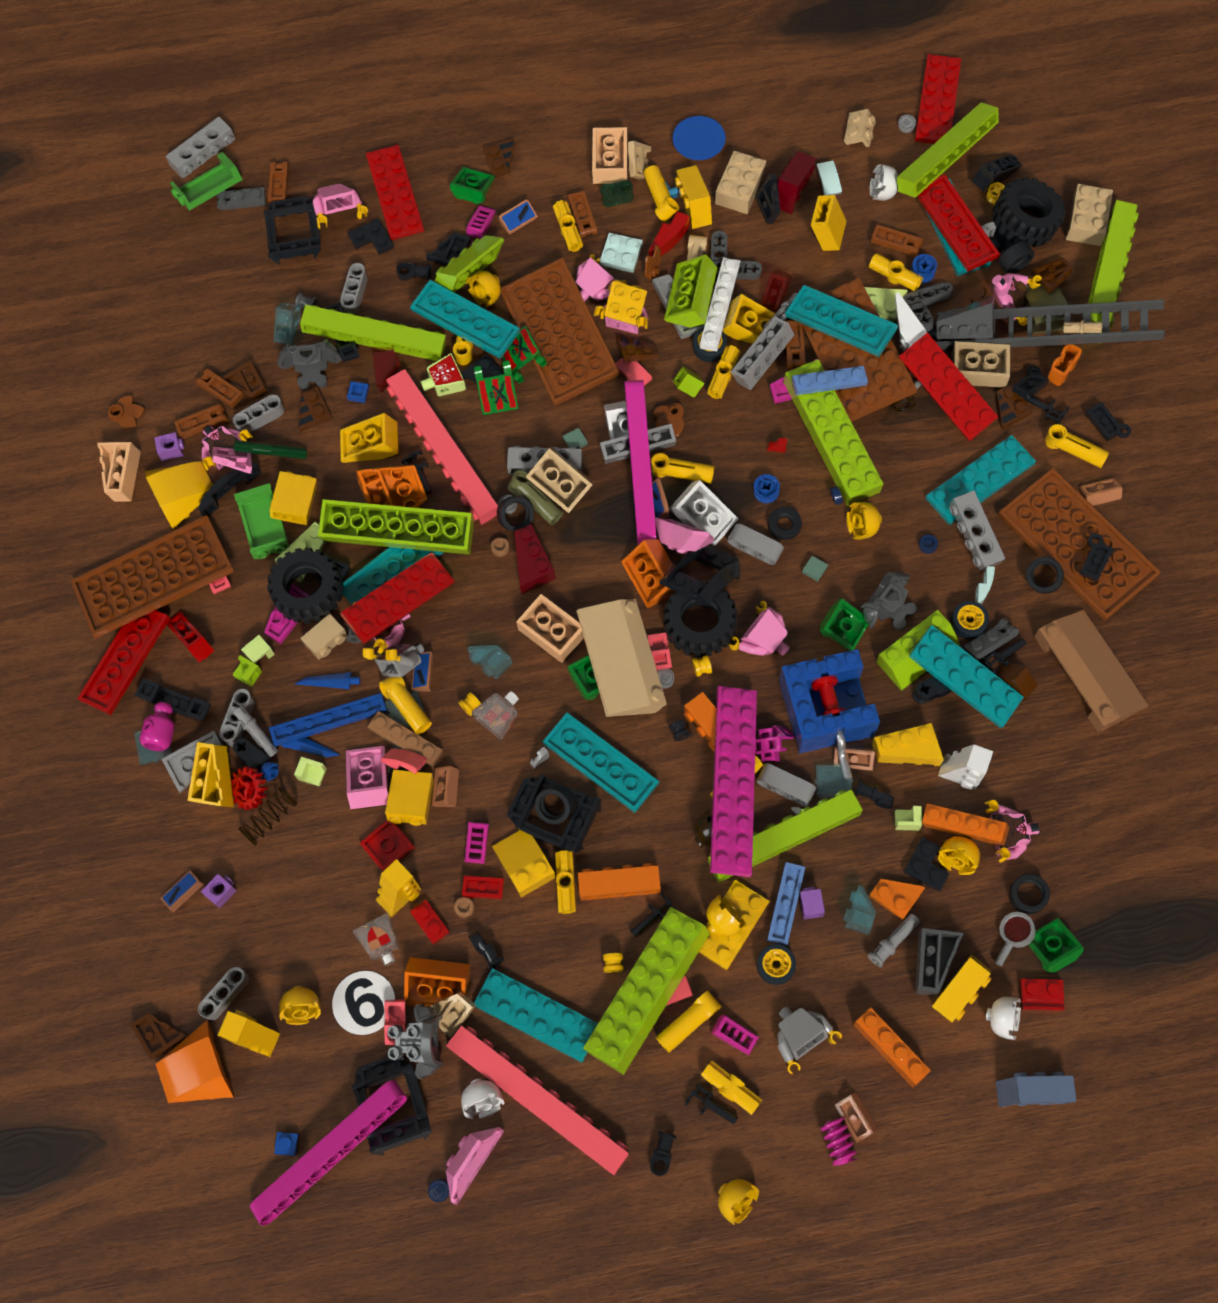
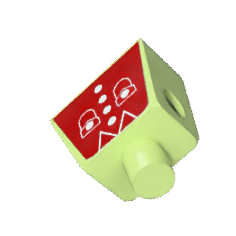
[420,354,466,396]

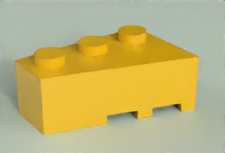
[674,165,712,229]
[872,723,944,766]
[187,742,234,807]
[376,859,421,917]
[932,954,992,1022]
[218,1010,280,1057]

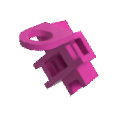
[755,725,795,763]

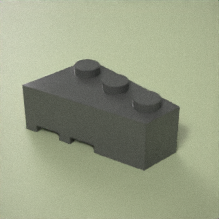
[937,296,994,339]
[915,928,964,996]

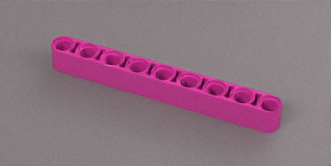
[624,380,656,545]
[250,1080,407,1226]

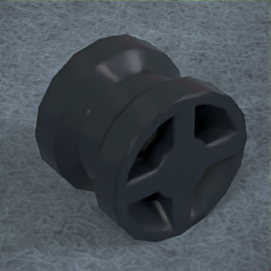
[669,719,692,742]

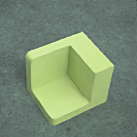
[241,635,275,663]
[294,757,327,786]
[895,806,922,831]

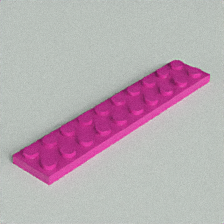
[710,686,757,877]

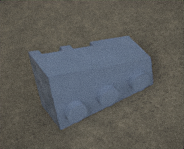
[996,1072,1077,1107]

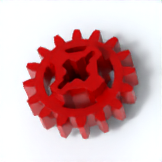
[231,767,267,810]

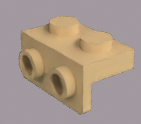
[844,109,876,147]

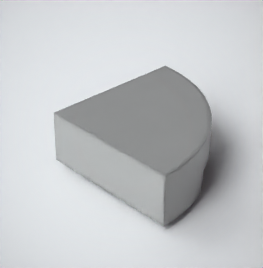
[982,222,996,238]
[530,747,550,769]

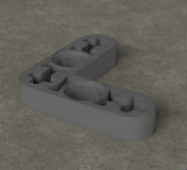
[711,231,762,280]
[903,282,953,331]

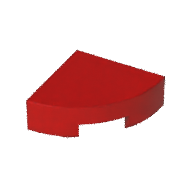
[767,438,787,453]

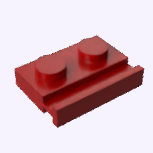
[1020,979,1065,1011]

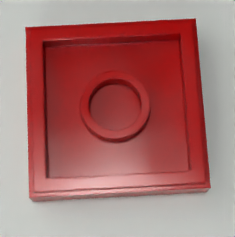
[359,820,415,871]

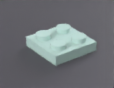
[600,233,643,273]

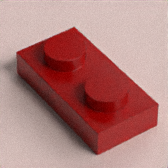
[462,876,504,900]
[410,900,450,945]

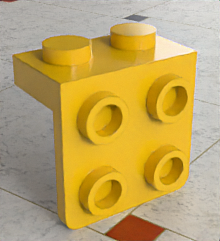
[604,280,647,325]

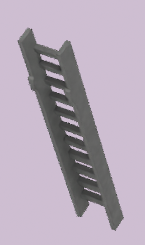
[936,299,1164,351]

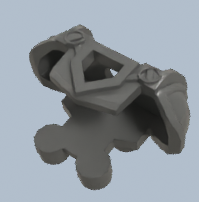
[277,339,341,390]
[861,571,917,631]
[387,1003,444,1079]

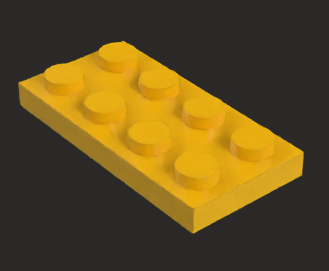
[698,880,770,971]

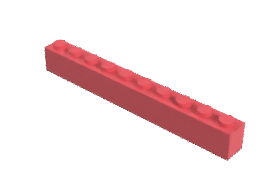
[386,369,498,525]
[446,1026,629,1176]

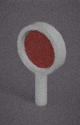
[994,912,1036,967]

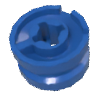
[910,254,937,283]
[754,474,780,503]

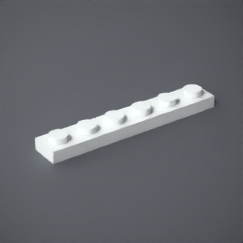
[700,257,740,352]

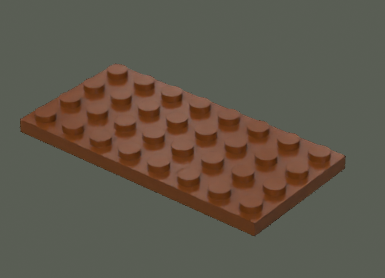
[501,258,620,406]
[802,278,917,422]
[998,468,1161,621]
[70,515,234,639]

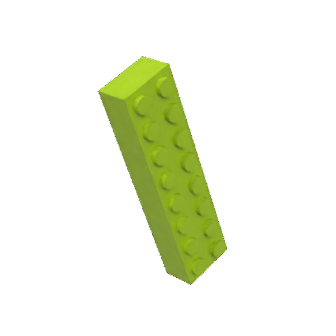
[1088,200,1139,344]
[783,359,884,506]
[318,499,475,555]
[583,907,710,1075]

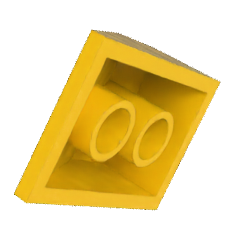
[723,294,785,344]
[340,413,398,463]
[492,830,556,898]

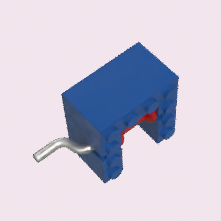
[779,649,880,780]

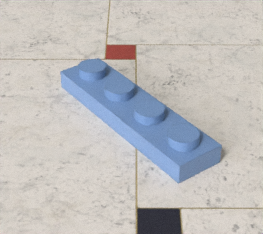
[792,366,868,395]
[767,862,805,946]

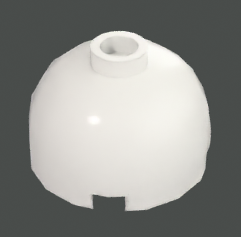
[870,164,899,201]
[986,997,1021,1040]
[461,1079,504,1119]

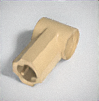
[686,235,707,261]

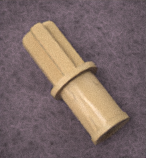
[1064,320,1103,334]

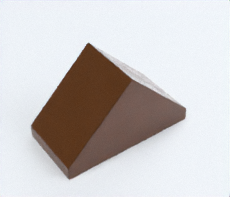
[995,662,1037,700]

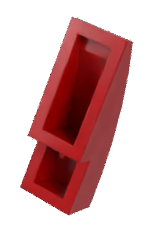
[649,212,690,257]

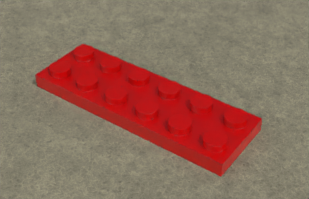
[915,54,962,144]
[366,145,424,240]
[917,174,1000,272]
[898,332,998,441]
[340,552,455,645]
[77,610,170,715]

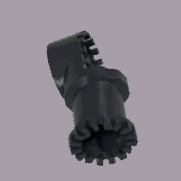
[396,262,432,281]
[855,779,894,809]
[468,930,505,970]
[650,1131,677,1177]

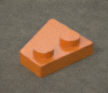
[869,879,925,920]

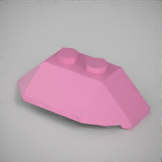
[655,517,714,554]
[446,1127,504,1205]

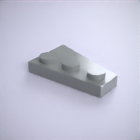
[162,731,223,794]

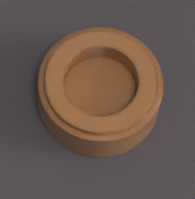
[491,537,510,557]
[454,897,475,918]

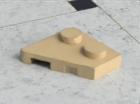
[627,141,651,180]
[430,992,476,1038]

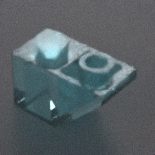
[273,303,301,345]
[467,645,512,679]
[843,885,876,935]

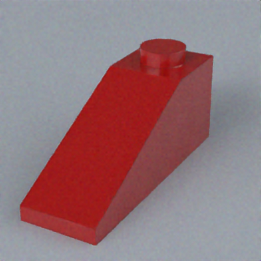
[167,612,214,663]

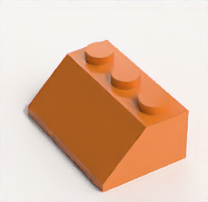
[621,539,675,608]
[404,957,470,1006]

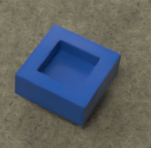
[347,381,370,403]
[274,1132,299,1156]

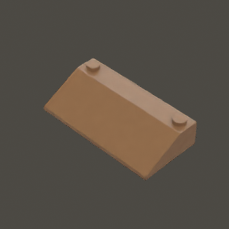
[1034,610,1149,733]

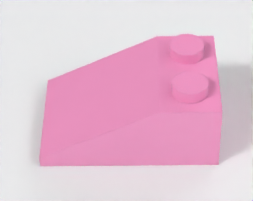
[346,746,389,809]

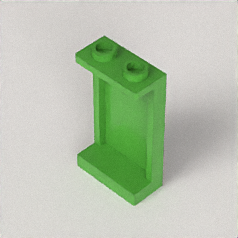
[170,152,242,211]
[234,483,289,559]

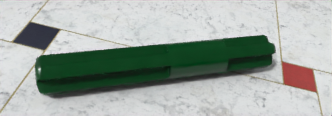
[233,441,307,459]

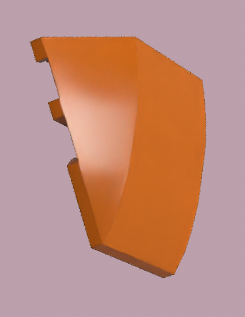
[356,465,427,508]
[156,1020,235,1103]

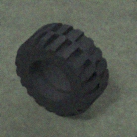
[992,178,1065,247]
[267,548,344,624]
[664,581,737,657]

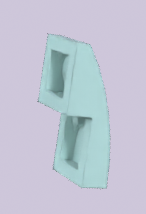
[816,161,842,195]
[975,566,995,605]

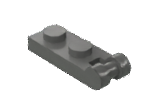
[217,187,266,210]
[963,618,1019,661]

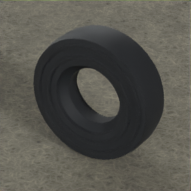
[768,507,802,540]

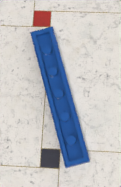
[269,693,387,747]

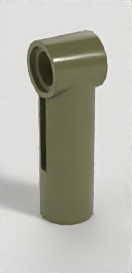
[508,470,564,526]

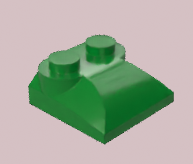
[450,167,495,204]
[820,598,869,651]
[567,655,600,701]
[1024,918,1084,972]

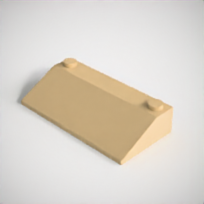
[577,599,667,717]

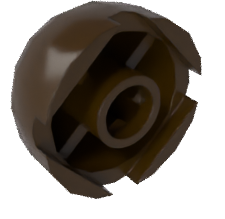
[694,810,712,850]

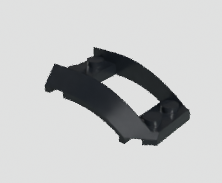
[264,196,321,265]
[659,545,740,606]
[507,775,601,853]
[352,1057,432,1155]

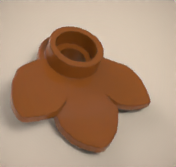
[645,245,662,281]
[108,395,145,428]
[652,403,685,437]

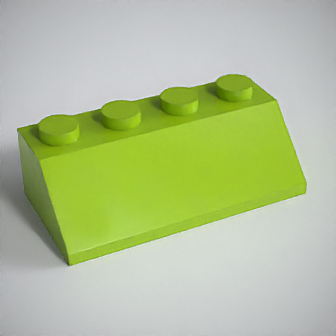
[435,235,504,293]
[664,254,718,328]
[876,610,960,691]

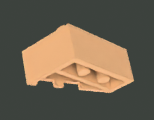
[97,442,141,502]

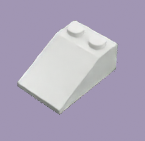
[895,292,927,353]
[669,480,738,546]

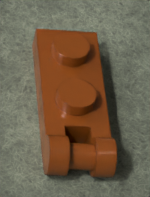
[268,161,289,204]
[568,191,598,238]
[871,224,923,258]
[785,321,806,369]
[194,368,244,409]
[174,404,229,439]

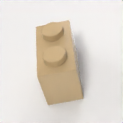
[301,614,348,660]

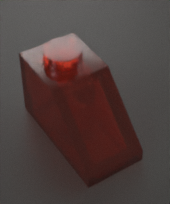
[760,269,793,312]
[373,350,401,393]

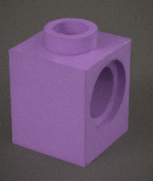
[154,432,185,461]
[201,874,237,908]
[799,887,825,920]

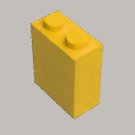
[811,195,846,251]
[270,471,317,525]
[385,770,434,826]

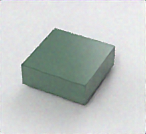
[563,428,588,449]
[802,556,828,582]

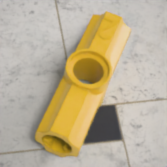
[553,200,583,252]
[869,253,923,291]
[707,345,741,399]
[555,851,576,914]
[701,1061,762,1115]

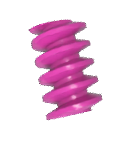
[820,1117,858,1166]

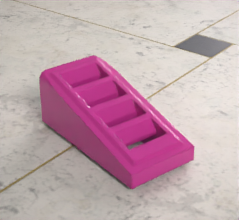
[466,205,496,239]
[465,822,489,864]
[711,1015,759,1055]

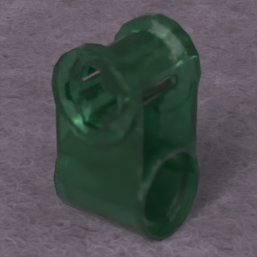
[600,180,634,207]

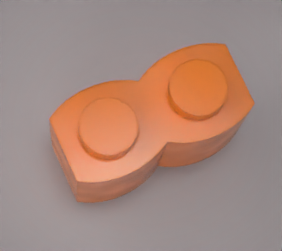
[1047,344,1082,386]

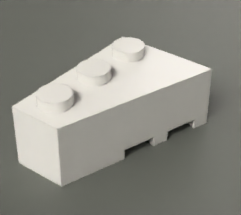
[938,744,993,790]

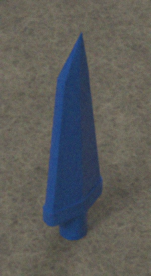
[295,672,361,689]
[282,738,340,757]

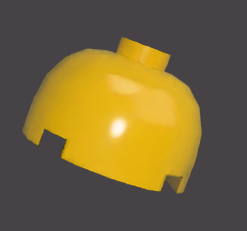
[466,271,501,308]
[846,502,882,540]
[938,836,980,875]
[706,895,746,936]
[279,986,321,1025]
[718,1179,759,1225]

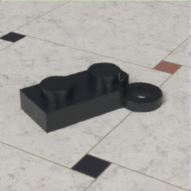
[1012,366,1049,400]
[1085,402,1131,442]
[1079,533,1113,583]

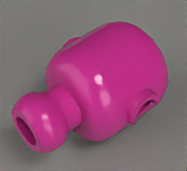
[140,702,175,751]

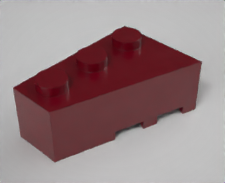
[777,151,817,214]
[514,524,556,594]

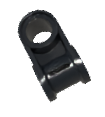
[912,676,952,704]
[233,738,270,773]

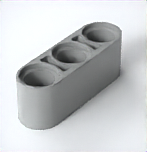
[340,263,368,315]
[233,395,284,433]
[727,524,784,565]
[219,689,255,747]
[756,763,816,806]
[198,967,249,1021]

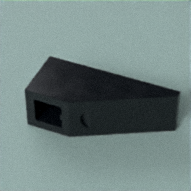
[972,154,1023,192]

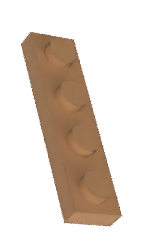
[367,711,443,768]

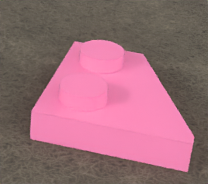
[212,447,252,473]

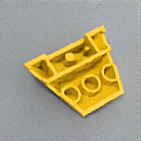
[144,461,213,530]

